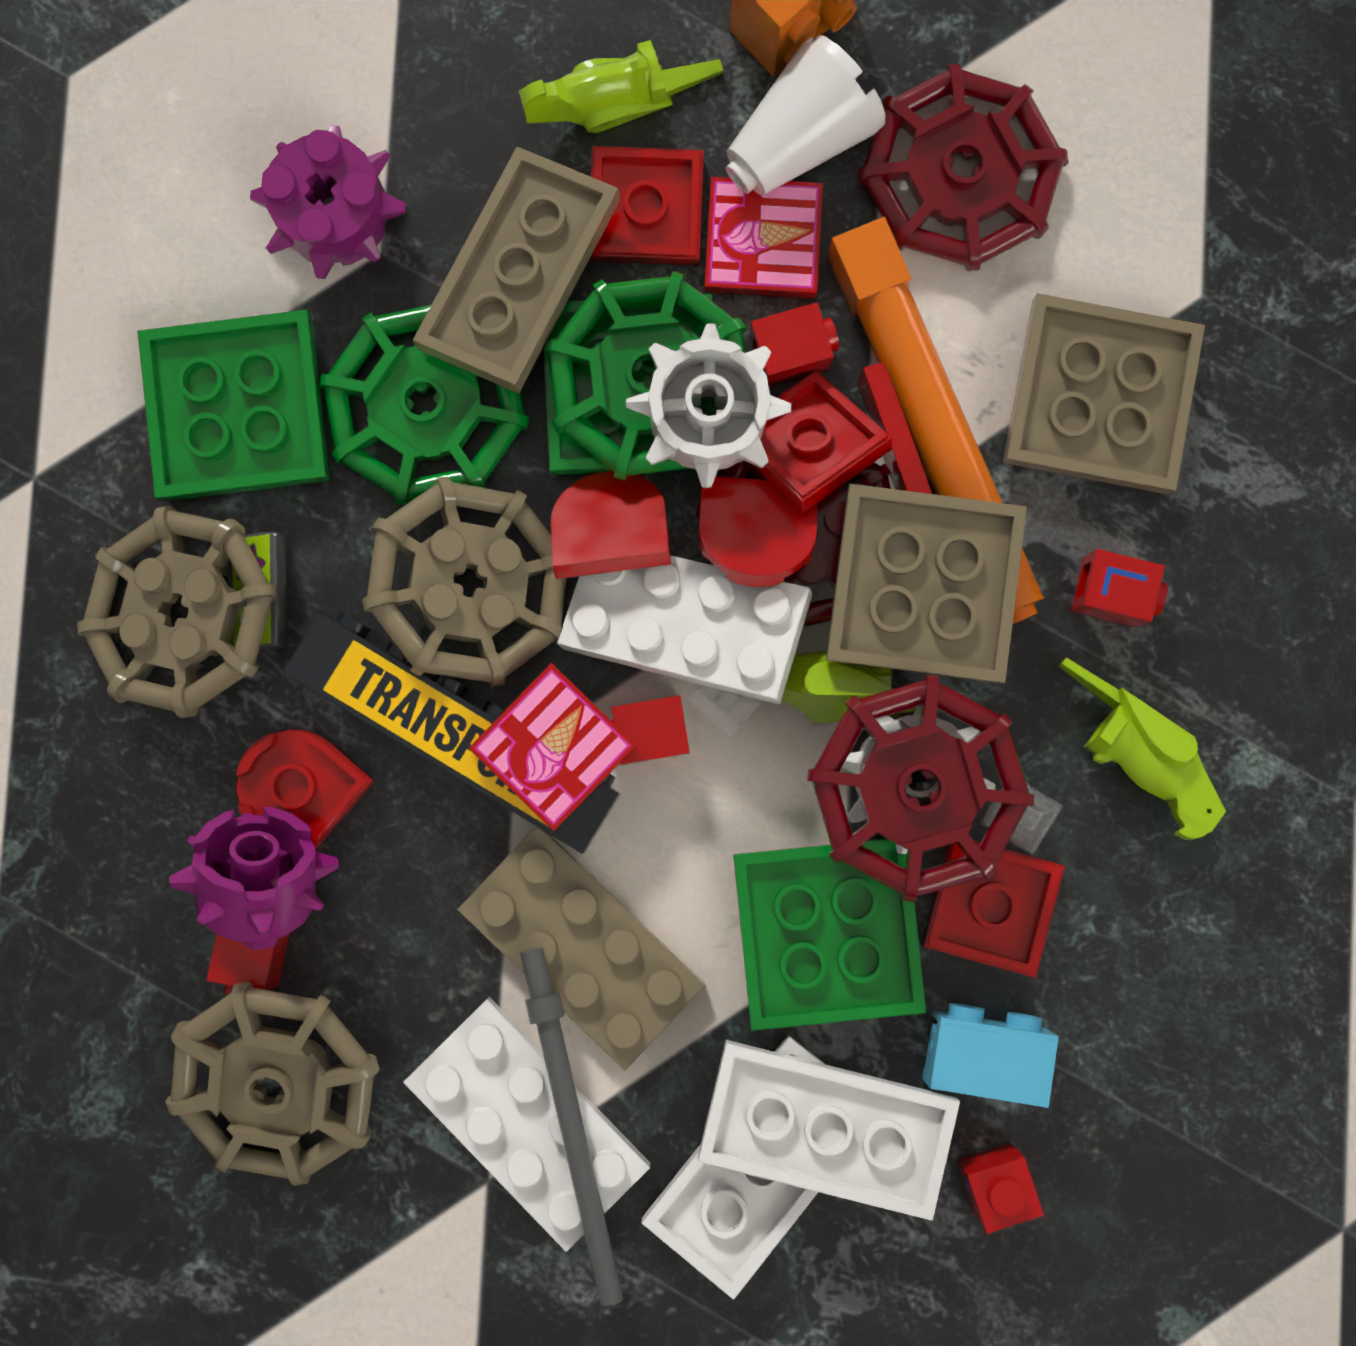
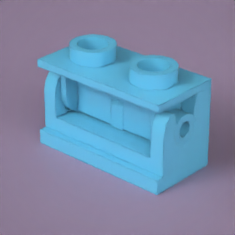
[922,1003,1059,1108]

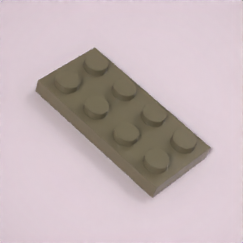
[413,147,621,394]
[457,826,705,1071]

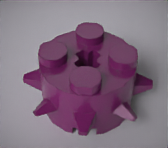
[250,125,406,279]
[169,807,339,950]

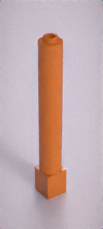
[827,216,1044,624]

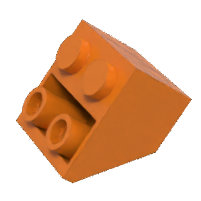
[729,0,857,78]

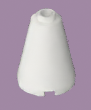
[726,35,886,195]

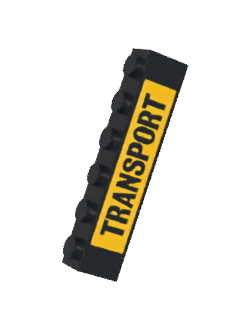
[283,612,621,854]

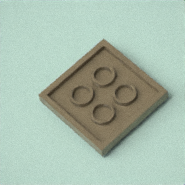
[1003,293,1205,495]
[826,484,1027,684]

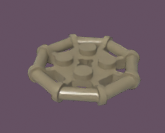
[362,476,567,688]
[77,505,278,718]
[165,982,380,1186]

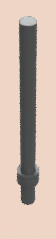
[520,947,623,1307]

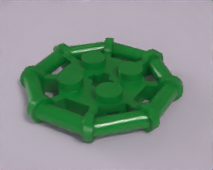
[544,271,747,481]
[319,305,529,506]

